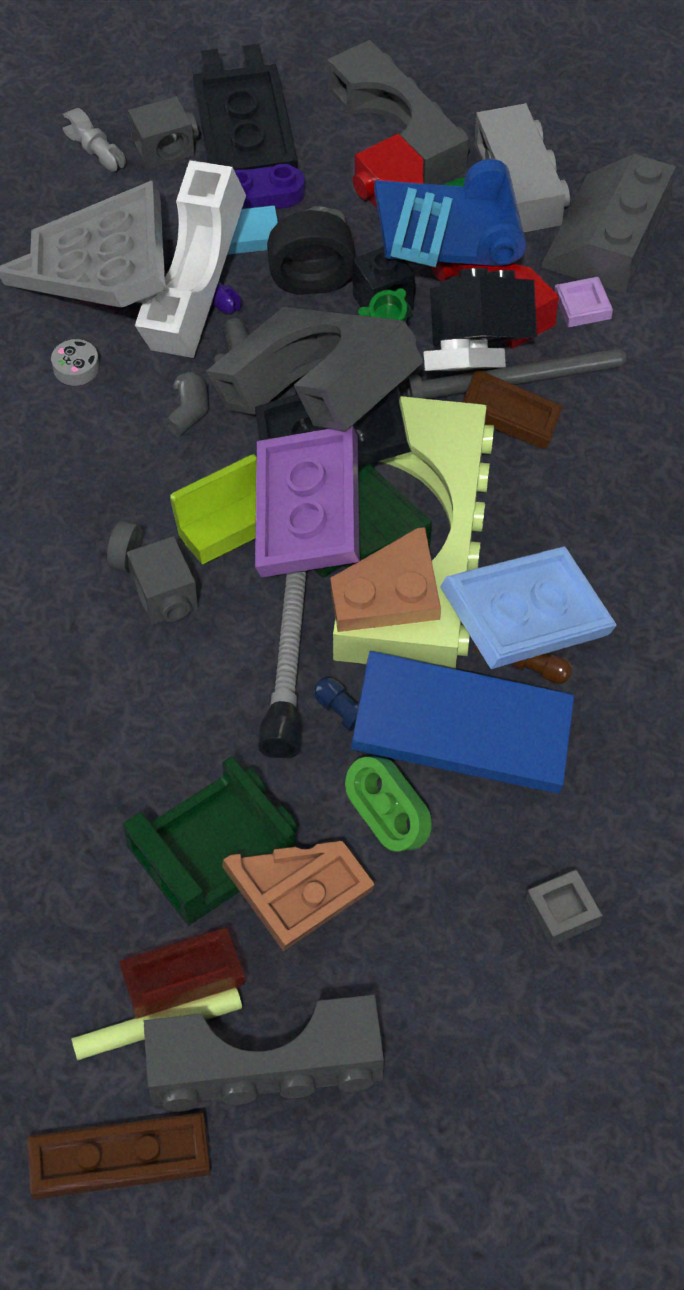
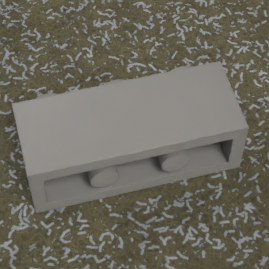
[474,103,570,232]

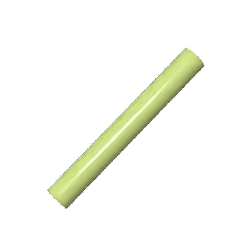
[71,987,242,1061]

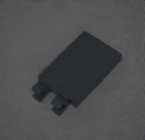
[193,43,297,170]

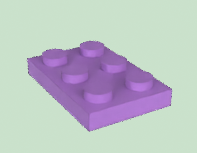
[255,425,360,577]

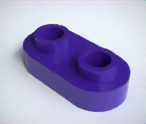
[234,164,305,209]

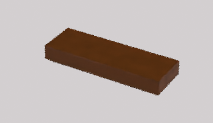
[27,1112,211,1200]

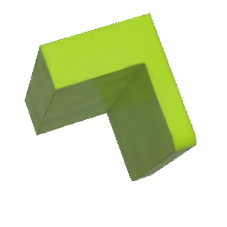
[170,454,257,565]

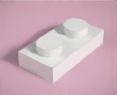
[424,339,506,371]

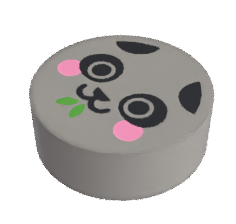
[51,339,99,386]

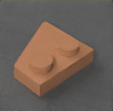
[330,527,441,632]
[222,841,375,952]

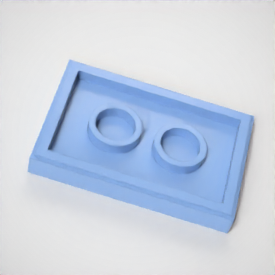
[440,546,617,669]

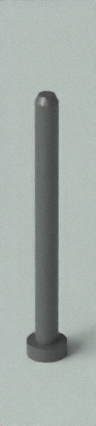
[405,348,626,399]

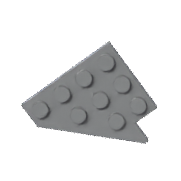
[0,180,165,308]

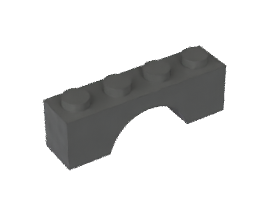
[328,40,470,185]
[143,994,384,1112]

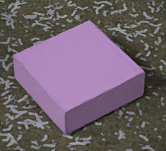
[554,277,613,327]

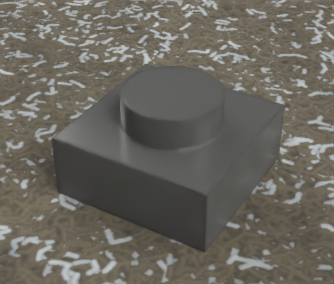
[526,869,603,946]

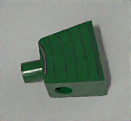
[313,464,432,577]

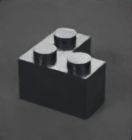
[430,268,537,345]

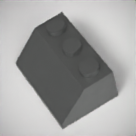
[541,154,676,294]

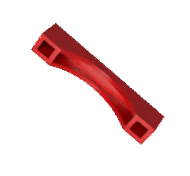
[352,134,559,349]

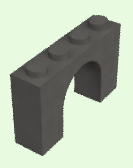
[206,307,423,431]

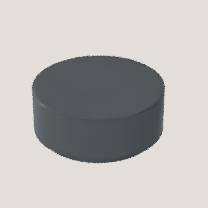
[107,520,143,573]

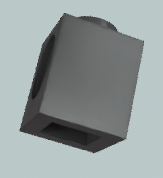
[128,96,198,169]
[126,536,198,625]

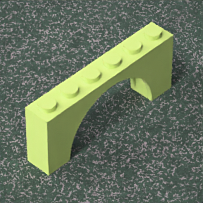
[333,396,494,669]

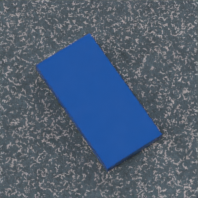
[350,651,574,794]

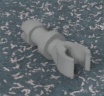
[62,108,126,172]

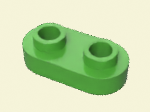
[345,757,432,851]

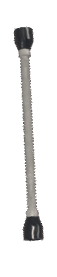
[258,390,307,758]

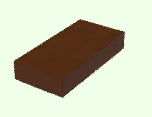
[462,369,563,449]

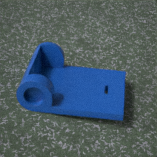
[374,159,526,266]

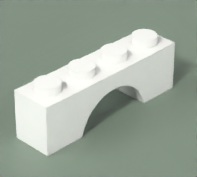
[135,160,246,358]

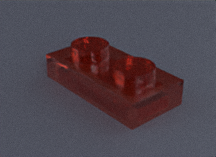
[119,928,245,1019]

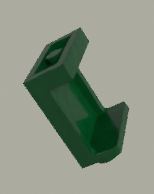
[123,756,297,926]

